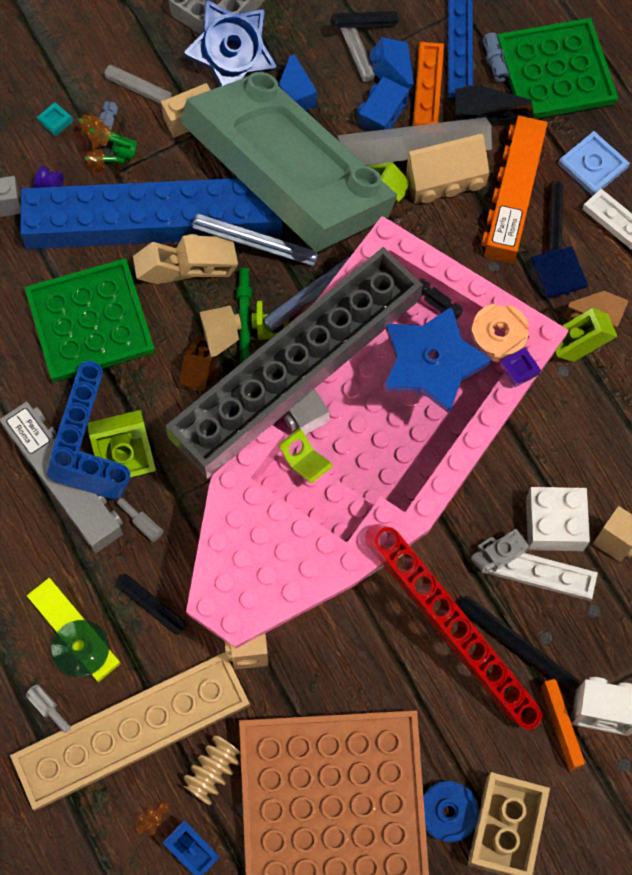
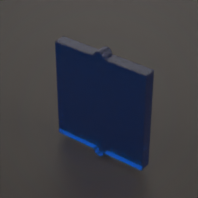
[531,246,588,298]

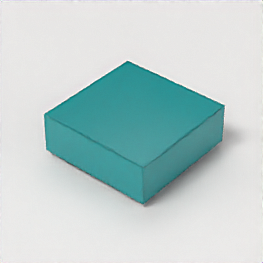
[37,102,73,137]

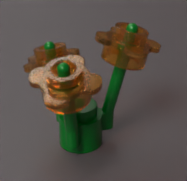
[78,110,136,174]

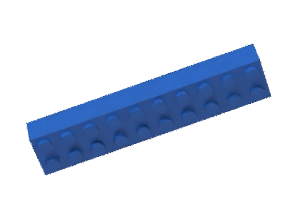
[21,178,283,249]

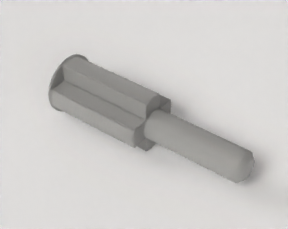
[117,498,164,543]
[26,684,70,733]

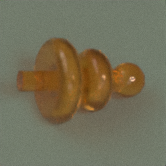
[136,802,169,835]

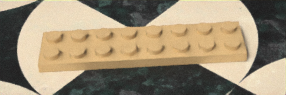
[10,652,250,811]

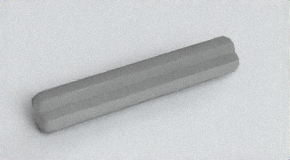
[341,27,375,83]
[104,65,172,104]

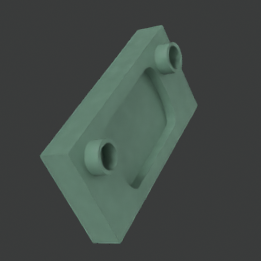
[181,71,397,252]

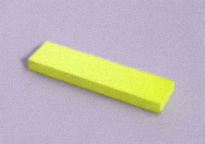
[27,578,121,682]

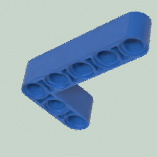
[46,361,131,499]

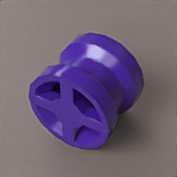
[34,166,64,188]

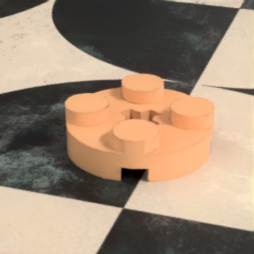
[470,304,529,362]

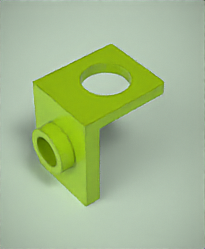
[252,301,289,340]
[278,428,333,484]

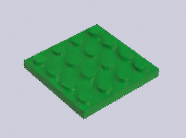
[497,18,619,119]
[25,258,156,383]

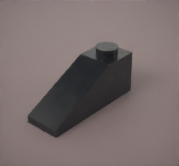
[455,85,534,124]

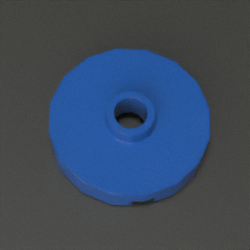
[423,781,479,843]

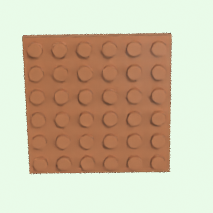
[239,711,429,875]

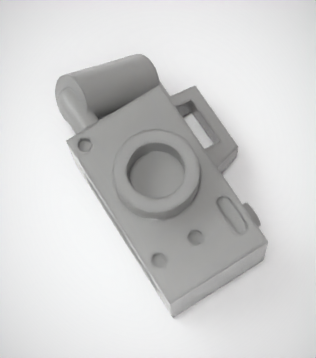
[471,529,530,573]

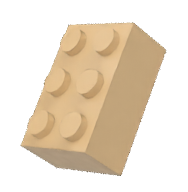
[467,772,550,875]

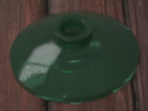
[51,620,109,677]

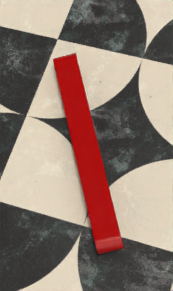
[365,524,542,730]

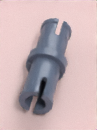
[482,33,510,83]

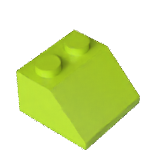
[88,410,156,481]

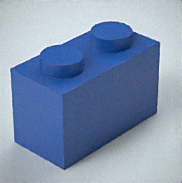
[356,77,409,132]

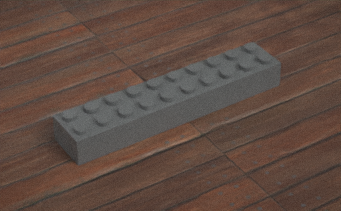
[166,247,423,479]

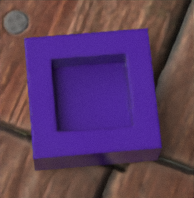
[500,347,541,388]

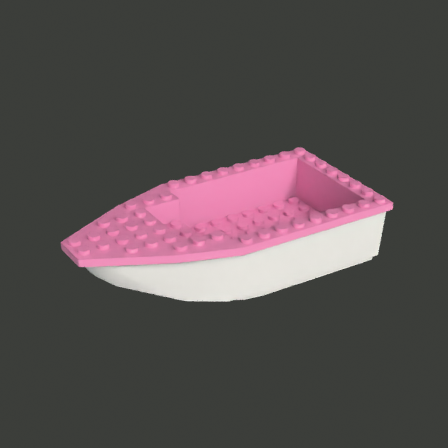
[186,216,569,649]

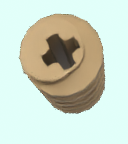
[183,736,241,805]

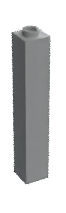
[337,117,492,165]

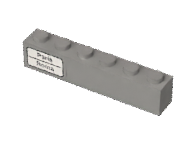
[0,402,123,554]

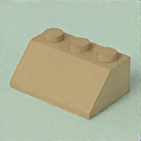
[406,133,489,204]

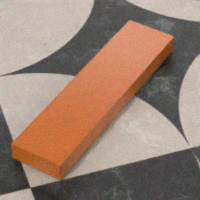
[413,42,444,126]

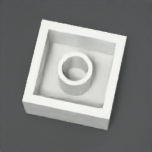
[526,487,590,551]
[571,677,632,736]

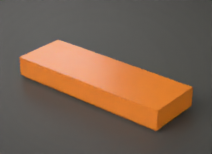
[540,679,585,771]

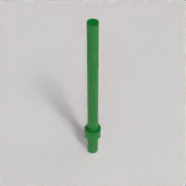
[236,268,252,364]

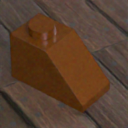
[179,337,220,391]

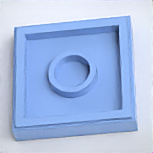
[558,131,630,196]

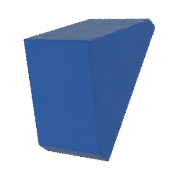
[163,820,220,875]

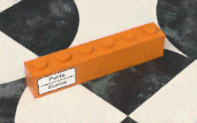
[481,115,548,264]

